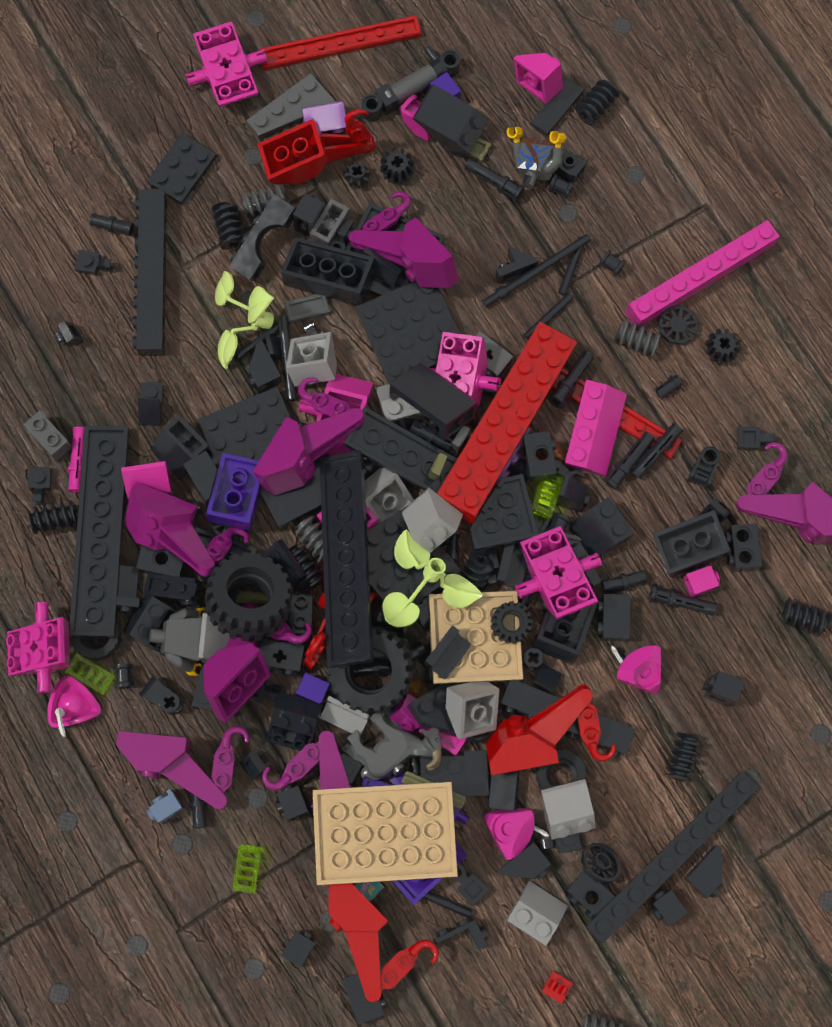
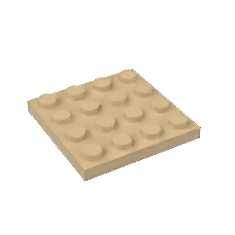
[428,591,523,684]

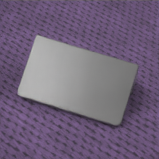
[320,696,369,734]

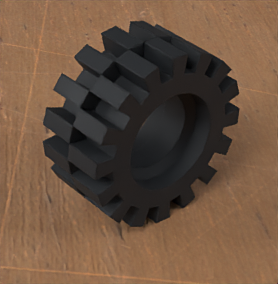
[490,601,533,644]

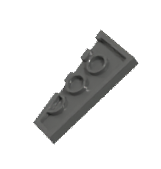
[246,73,335,139]

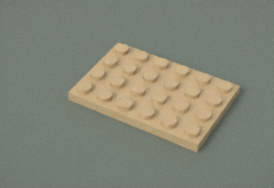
[313,782,458,885]

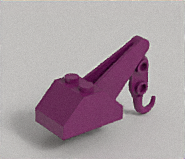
[349,192,460,288]
[253,377,365,495]
[736,442,832,545]
[124,482,250,576]
[203,603,312,723]
[116,726,249,810]
[262,731,350,808]

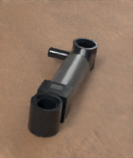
[362,46,460,122]

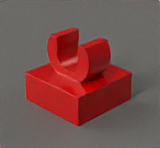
[541,971,573,1004]

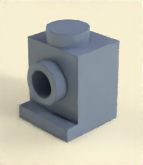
[146,789,184,824]

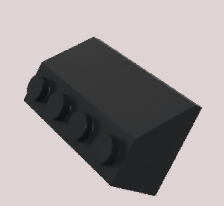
[280,237,375,305]

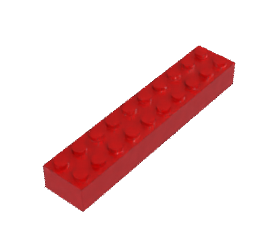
[437,322,577,524]

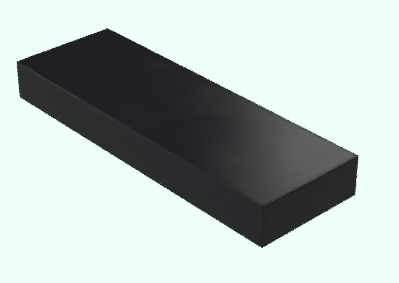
[530,78,584,137]

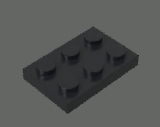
[147,133,217,205]

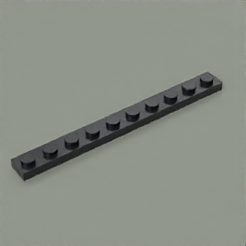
[585,771,759,944]

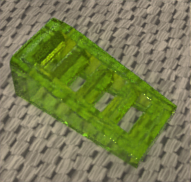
[531,475,563,520]
[64,653,115,695]
[232,844,262,894]

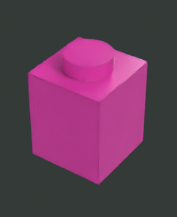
[683,565,720,597]

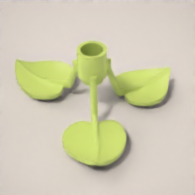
[215,271,274,369]
[382,530,482,627]

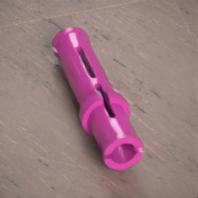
[68,427,85,493]

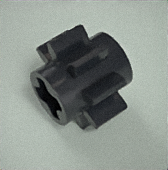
[344,161,370,189]

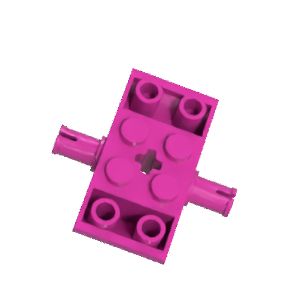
[185,21,268,107]
[429,332,501,410]
[298,374,374,456]
[515,526,602,619]
[6,602,70,693]

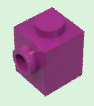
[389,693,423,732]

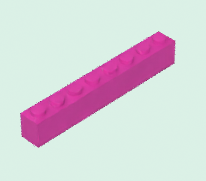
[625,220,780,329]

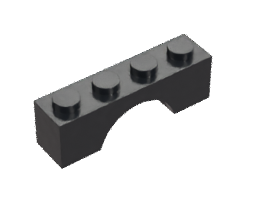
[229,194,296,282]

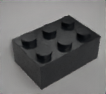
[652,510,732,578]

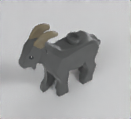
[341,709,442,781]

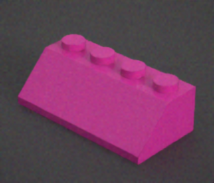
[565,380,627,477]

